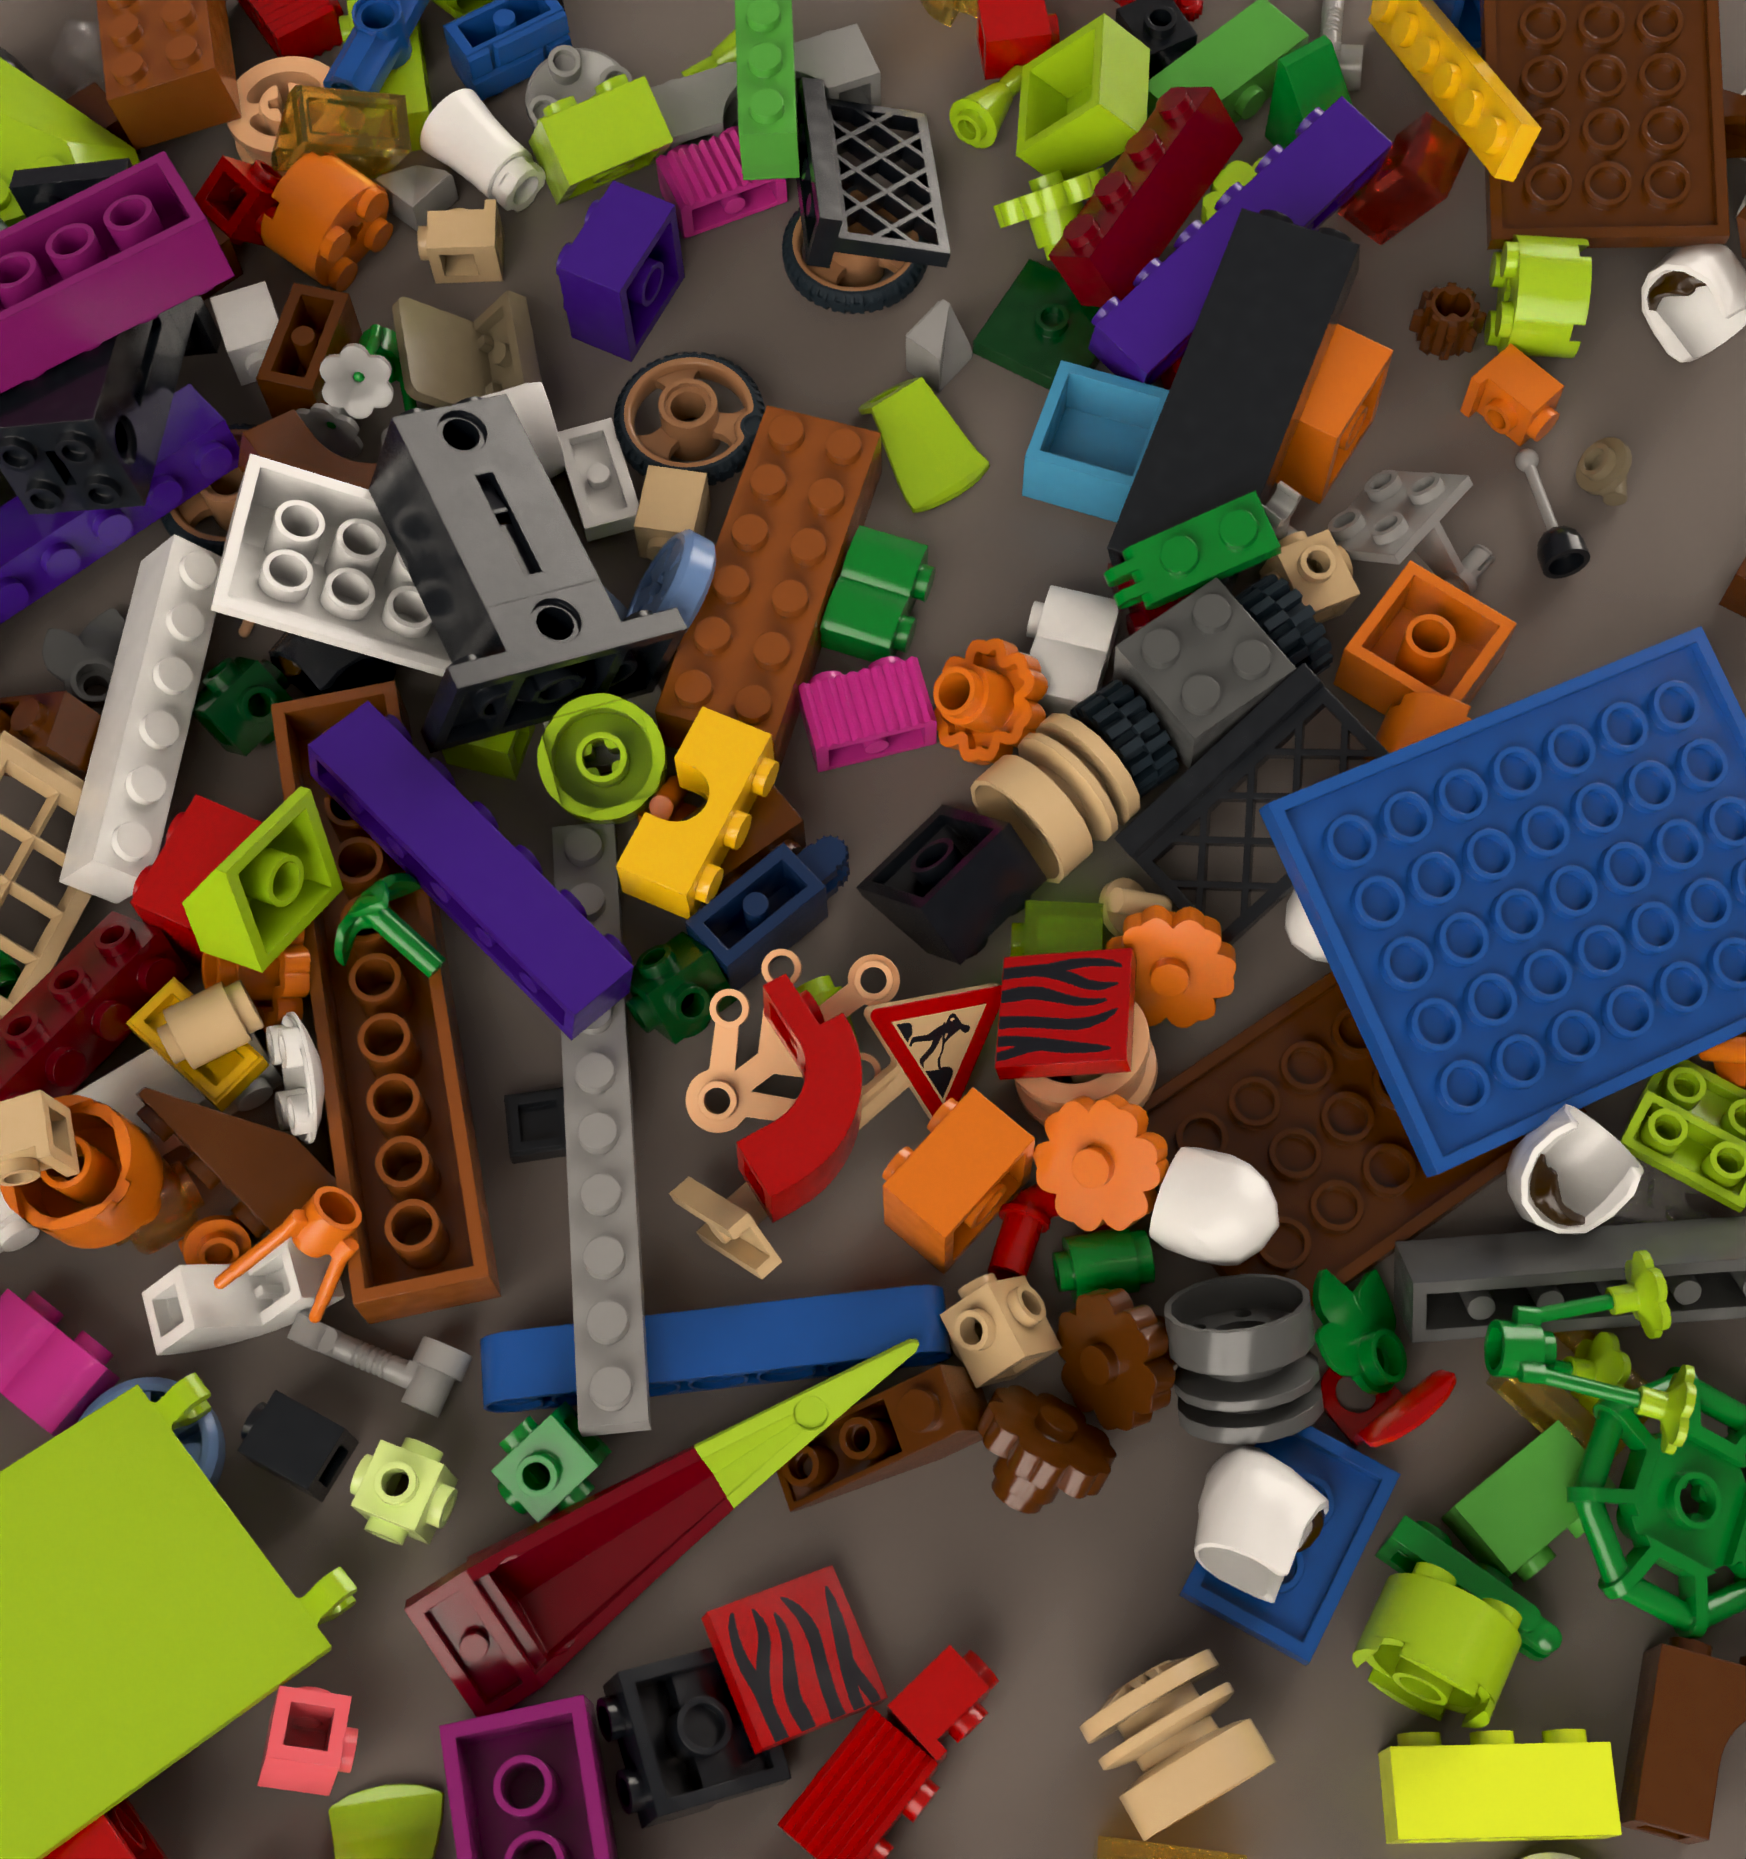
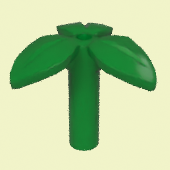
[334,873,447,978]

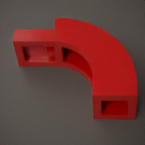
[736,973,862,1223]

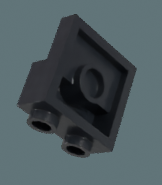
[596,1647,791,1829]

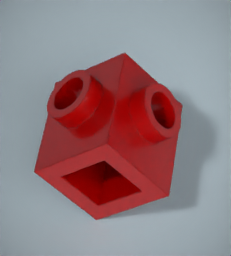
[194,155,283,247]

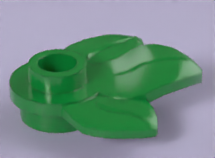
[1312,1269,1407,1395]

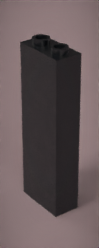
[1107,208,1360,593]

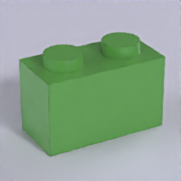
[1441,1420,1617,1583]

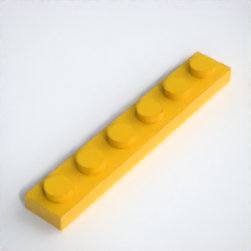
[1368,0,1542,182]

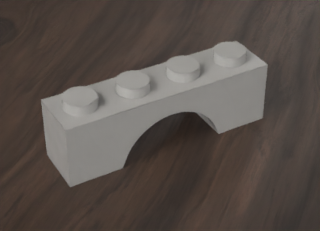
[651,23,881,154]

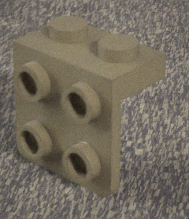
[392,290,542,408]

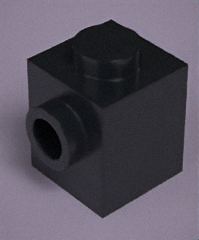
[1115,0,1198,80]

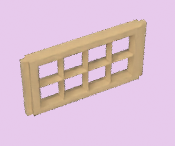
[0,731,92,1020]

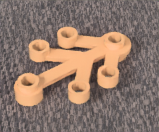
[685,949,900,1133]

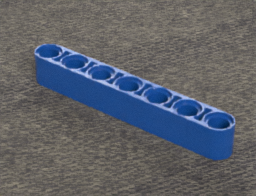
[480,1285,952,1413]

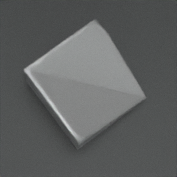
[374,165,459,231]
[906,299,973,393]

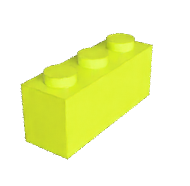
[1378,1729,1622,1844]

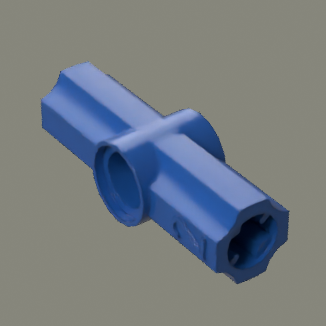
[323,0,430,113]

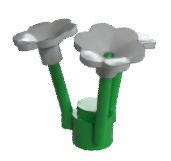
[296,324,417,458]

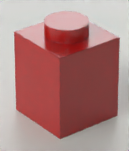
[976,0,1060,80]

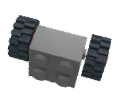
[1070,574,1333,798]

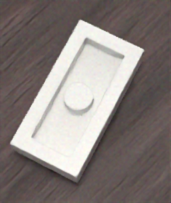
[558,418,639,542]

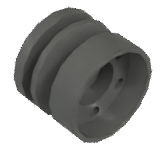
[1164,1274,1324,1445]

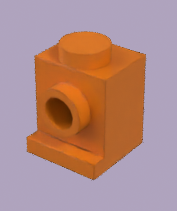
[1460,343,1565,447]

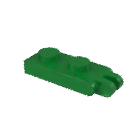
[1103,490,1281,610]
[1374,1515,1562,1661]

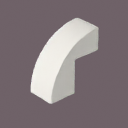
[142,1237,345,1356]

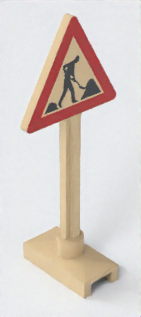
[669,982,1002,1280]

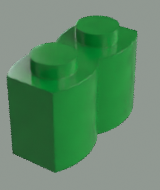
[820,525,936,662]

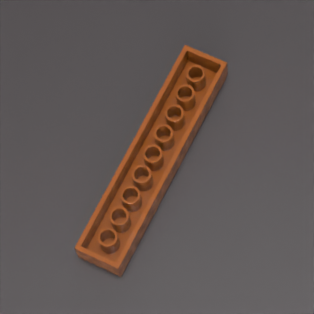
[271,680,502,1325]

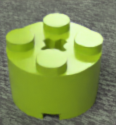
[1484,234,1592,359]
[537,693,668,825]
[1352,1562,1523,1728]

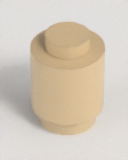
[157,980,265,1070]

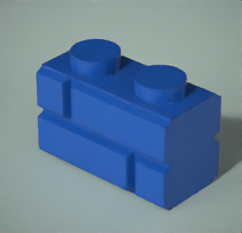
[443,0,572,101]

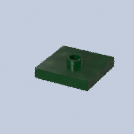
[973,259,1101,390]

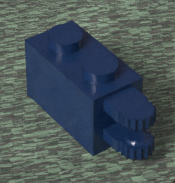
[685,834,850,990]

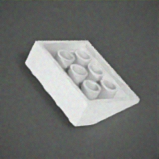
[210,453,452,677]

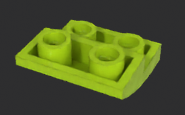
[1619,1059,1746,1213]

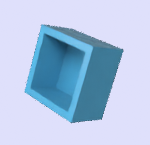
[1022,360,1170,523]

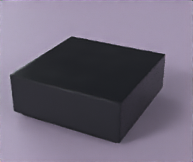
[504,1087,566,1164]

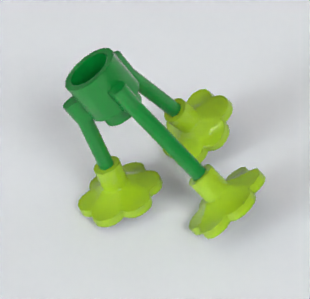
[1484,1250,1697,1455]

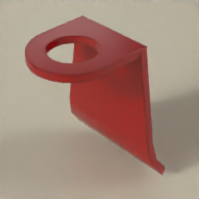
[1321,1367,1457,1449]

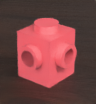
[257,1685,359,1796]

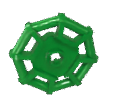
[1566,1366,1746,1639]

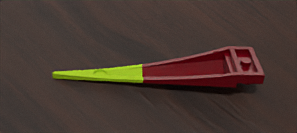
[404,1339,919,1718]

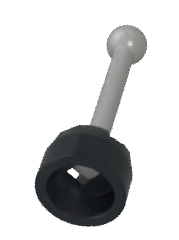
[1515,448,1590,579]

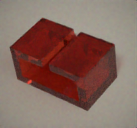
[1337,111,1470,246]

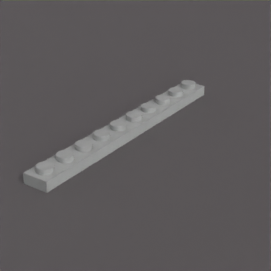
[552,823,651,1437]

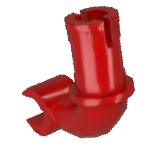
[987,1183,1111,1280]

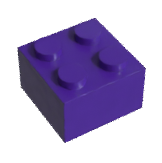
[556,180,685,362]

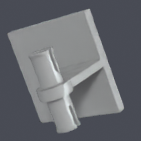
[1328,470,1495,596]

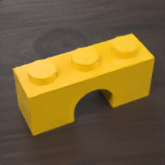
[616,706,779,920]

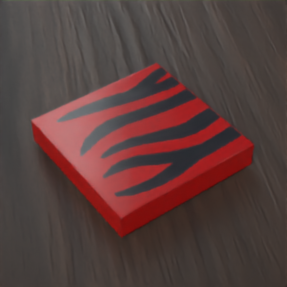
[995,948,1137,1080]
[701,1565,888,1755]

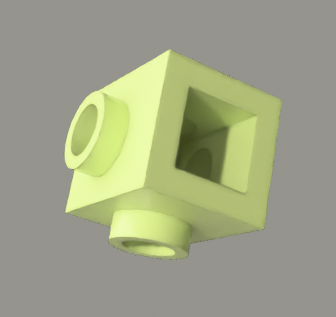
[350,1437,458,1546]

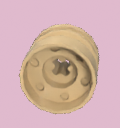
[970,713,1141,884]
[1079,1649,1277,1841]

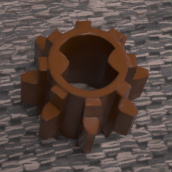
[1409,282,1487,360]

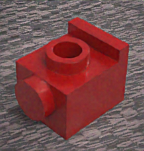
[887,1645,999,1765]

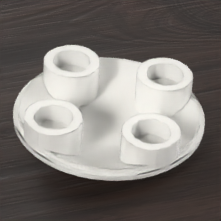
[266,1011,325,1144]

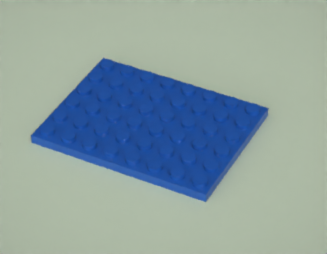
[1259,626,1746,1178]

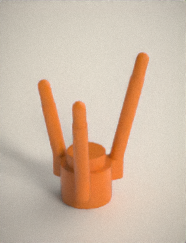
[214,1186,362,1323]

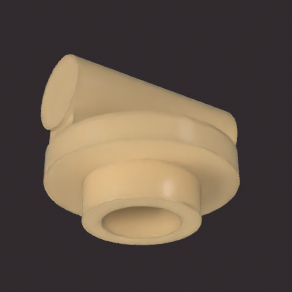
[1099,878,1172,937]

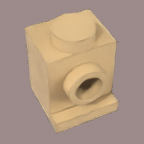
[417,199,504,284]
[0,1090,80,1186]

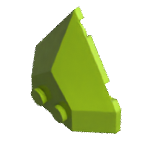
[0,57,140,227]

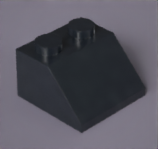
[856,805,1047,965]

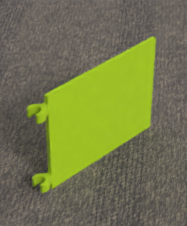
[0,1372,357,1859]

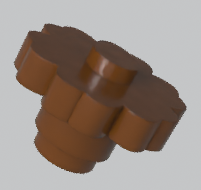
[1056,1288,1177,1431]
[977,1385,1117,1514]

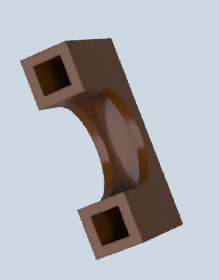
[1619,1637,1746,1845]

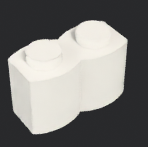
[1020,585,1121,717]

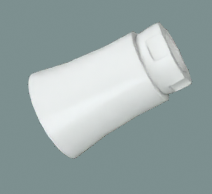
[420,88,546,213]

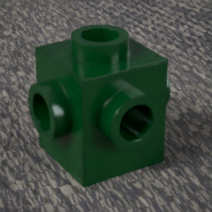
[192,656,293,756]
[626,931,737,1045]

